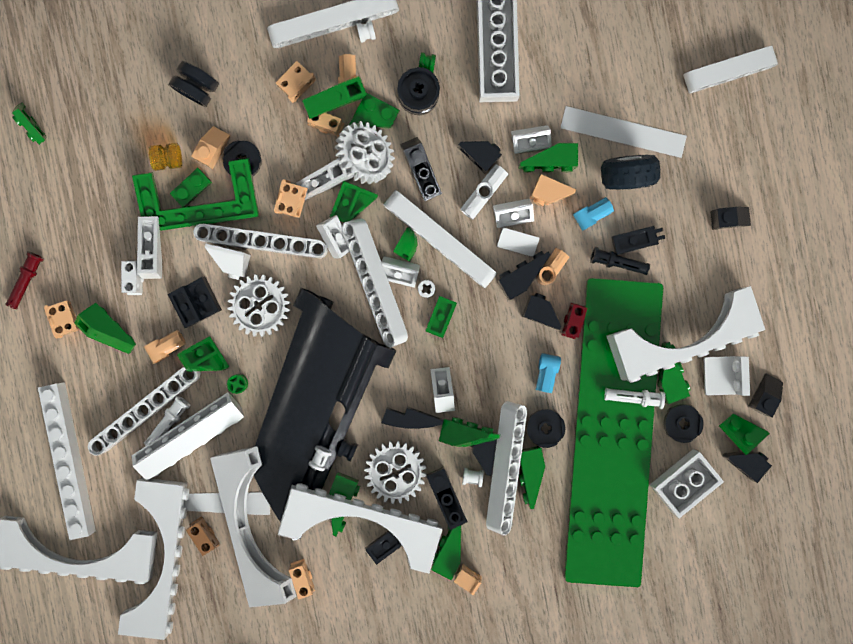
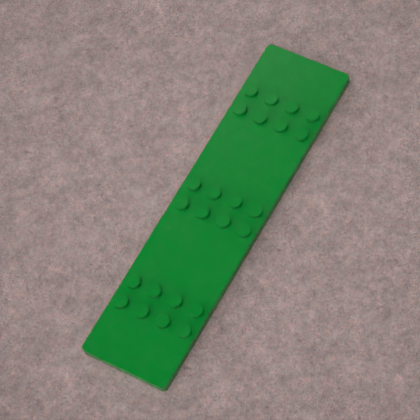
[564,278,664,588]

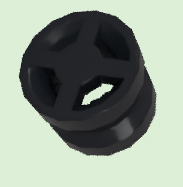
[337,438,358,462]

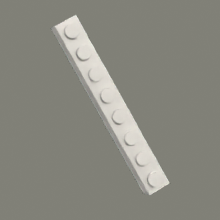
[38,382,96,540]

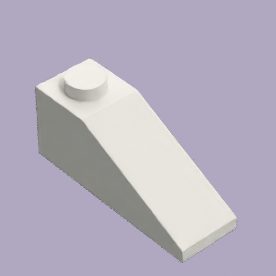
[296,157,354,200]
[137,216,162,279]

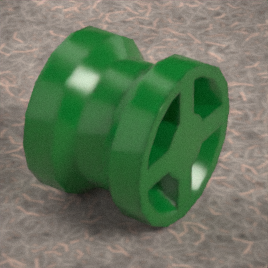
[418,52,436,72]
[227,374,248,394]

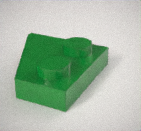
[349,93,400,128]
[12,102,47,145]
[330,181,378,223]
[177,336,229,371]
[719,414,770,455]

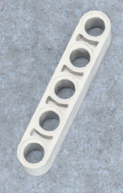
[683,46,778,93]

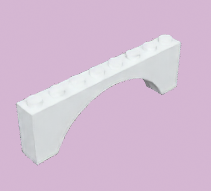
[607,286,765,383]
[210,446,296,607]
[118,477,189,640]
[278,484,442,574]
[0,515,158,584]

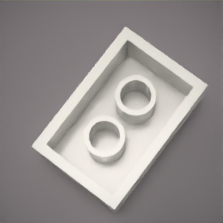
[650,449,724,518]

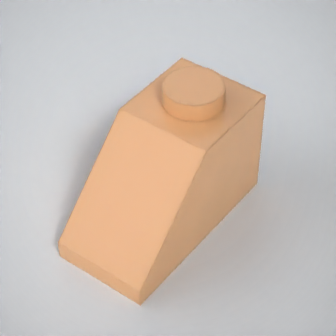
[191,126,231,169]
[530,174,576,206]

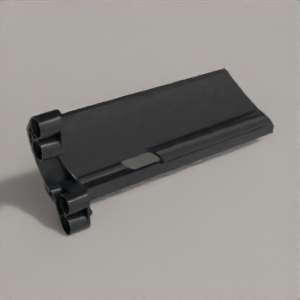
[254,288,397,541]

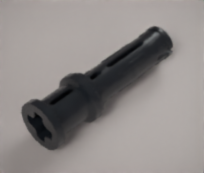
[590,247,650,275]

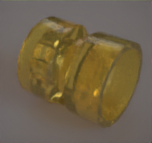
[149,143,182,171]

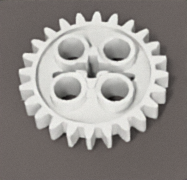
[335,121,395,184]
[227,274,291,337]
[364,441,426,504]

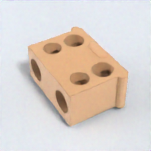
[276,61,316,103]
[307,113,345,137]
[274,179,308,218]
[44,300,80,339]
[288,559,315,599]
[454,564,482,595]

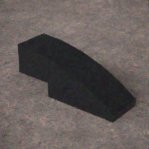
[381,406,443,429]

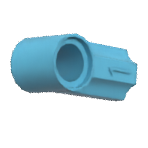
[573,197,614,231]
[535,353,561,393]

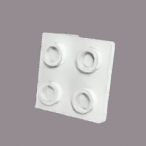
[703,356,750,396]

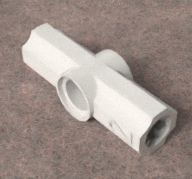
[460,164,508,220]

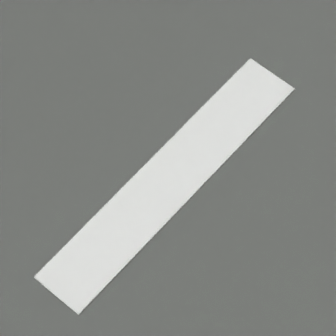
[561,106,687,158]
[144,492,270,515]

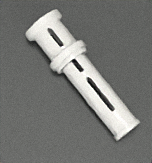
[604,388,665,409]
[144,396,191,446]

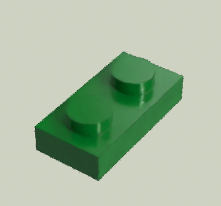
[170,167,212,207]
[425,296,457,338]

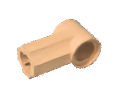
[338,54,358,84]
[536,248,569,285]
[144,330,186,364]

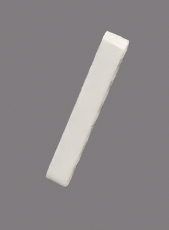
[267,0,399,48]
[383,190,497,288]
[342,218,408,348]
[193,224,328,258]
[88,367,201,456]
[486,401,527,535]

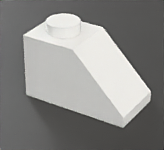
[431,367,455,413]

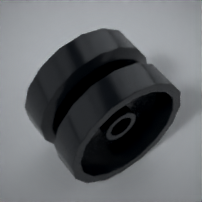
[168,61,220,107]
[397,67,440,116]

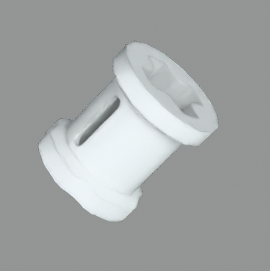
[418,280,435,298]
[309,446,332,471]
[462,468,484,487]

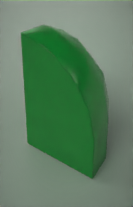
[393,226,418,262]

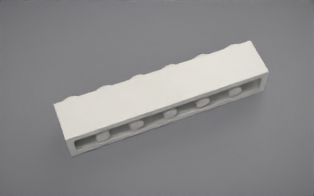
[132,392,244,481]

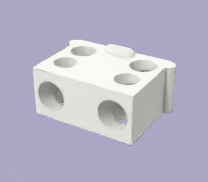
[121,261,144,295]

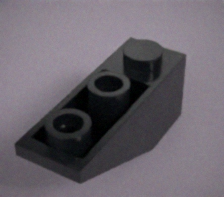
[400,137,442,201]
[497,251,550,301]
[426,467,468,530]

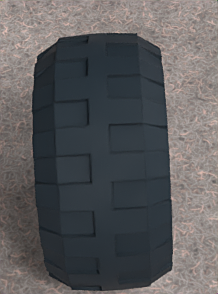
[601,155,661,190]

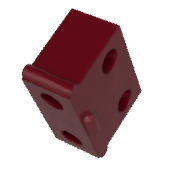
[561,303,588,339]

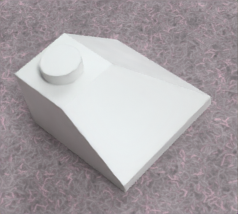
[205,244,251,280]

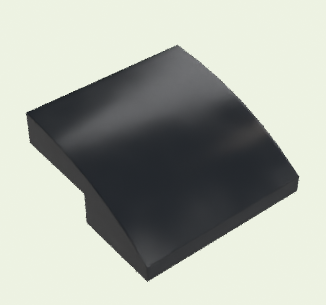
[168,276,222,328]

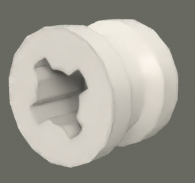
[356,20,376,43]

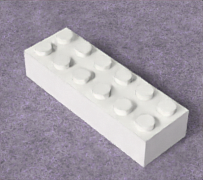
[476,0,520,102]

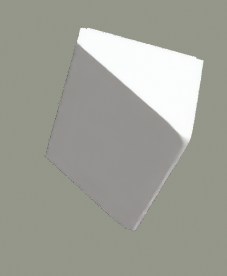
[511,125,552,154]
[493,199,534,228]
[316,215,350,259]
[497,228,540,257]
[381,256,420,288]

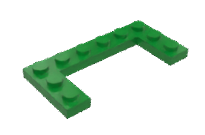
[132,158,259,231]

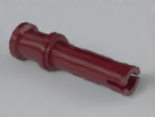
[5,251,44,310]

